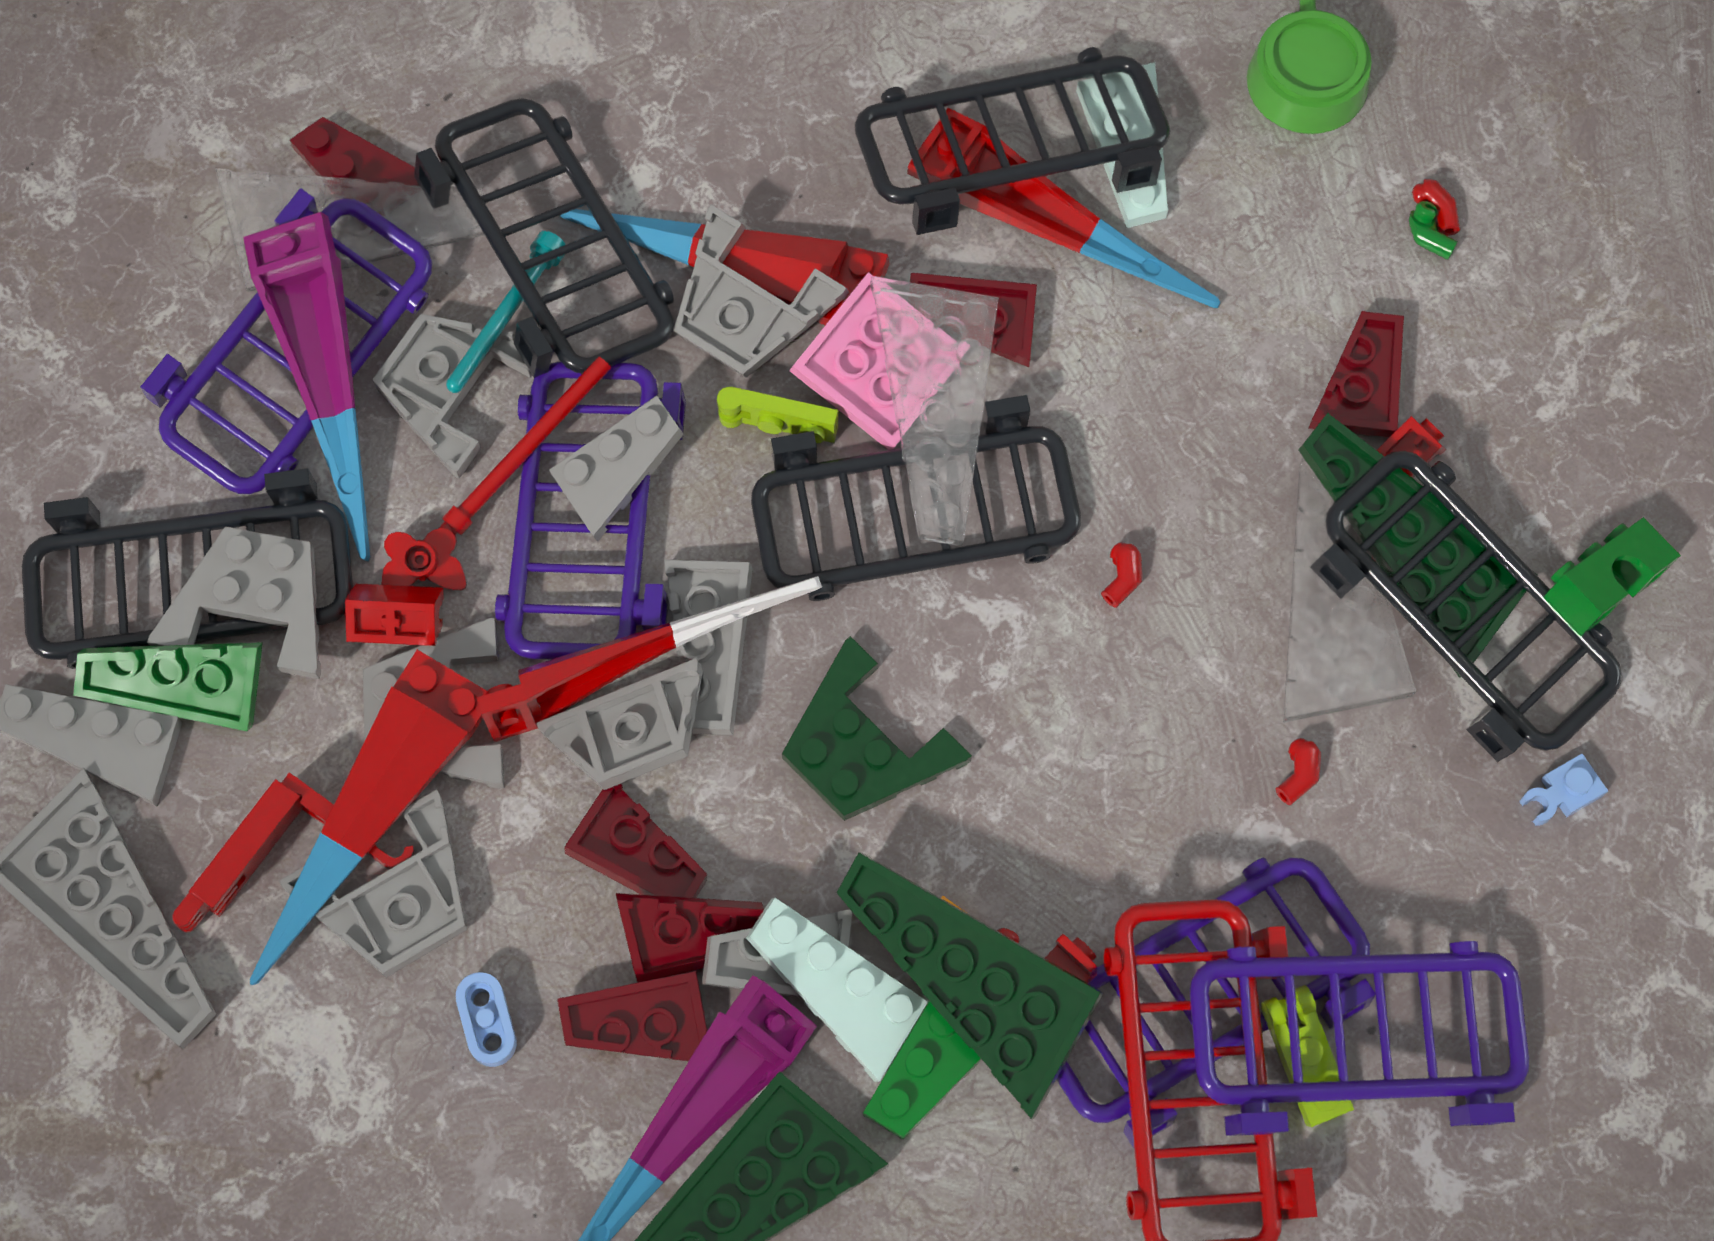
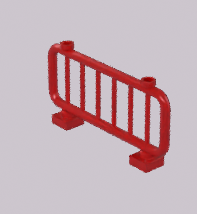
[1104,899,1318,1241]

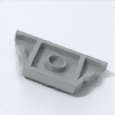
[537,658,703,790]

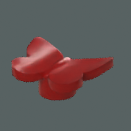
[381,528,467,590]

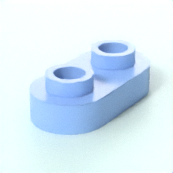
[456,972,517,1067]

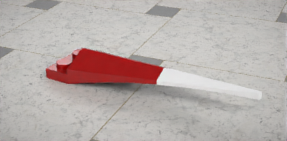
[477,576,822,742]

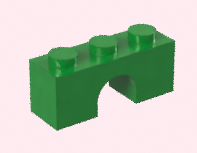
[1543,517,1681,637]

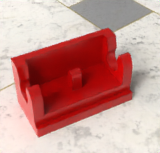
[345,583,444,646]

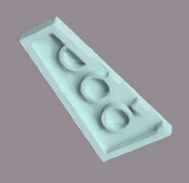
[1076,62,1168,228]
[746,898,928,1082]

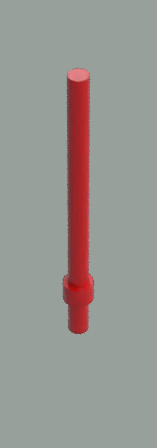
[438,356,611,535]

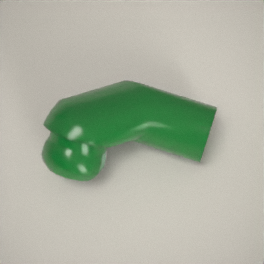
[1408,201,1458,260]

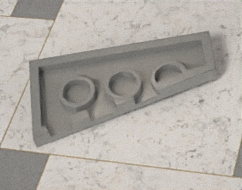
[664,560,753,735]
[0,684,182,806]

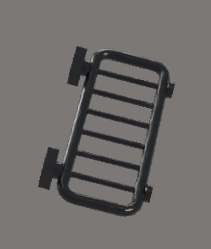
[854,47,1170,235]
[414,98,674,378]
[751,395,1081,601]
[1310,451,1622,762]
[22,468,353,669]

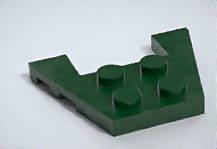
[782,636,972,821]

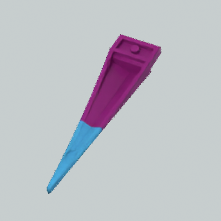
[243,212,370,562]
[578,975,817,1241]

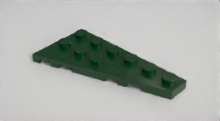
[1298,413,1538,678]
[836,852,1104,1119]
[635,1071,889,1241]

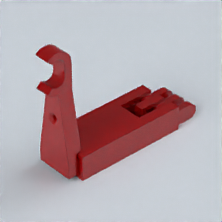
[172,772,414,933]

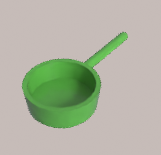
[1247,0,1371,134]

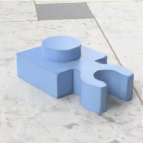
[1519,754,1608,826]

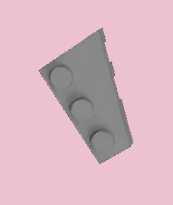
[702,909,852,998]

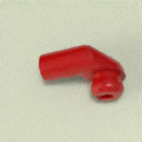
[1412,179,1460,236]
[1101,542,1143,608]
[1275,738,1321,806]

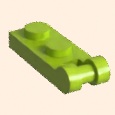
[717,387,838,443]
[1261,985,1354,1127]

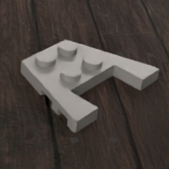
[674,204,849,378]
[372,314,532,479]
[147,527,321,679]
[363,618,505,789]
[279,790,468,978]

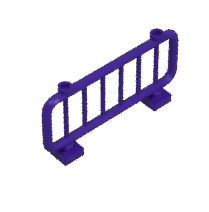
[140,188,432,495]
[495,361,686,660]
[1056,857,1376,1148]
[1190,941,1529,1136]

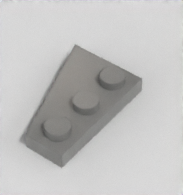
[549,396,684,542]

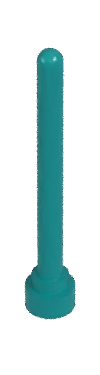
[446,231,566,393]

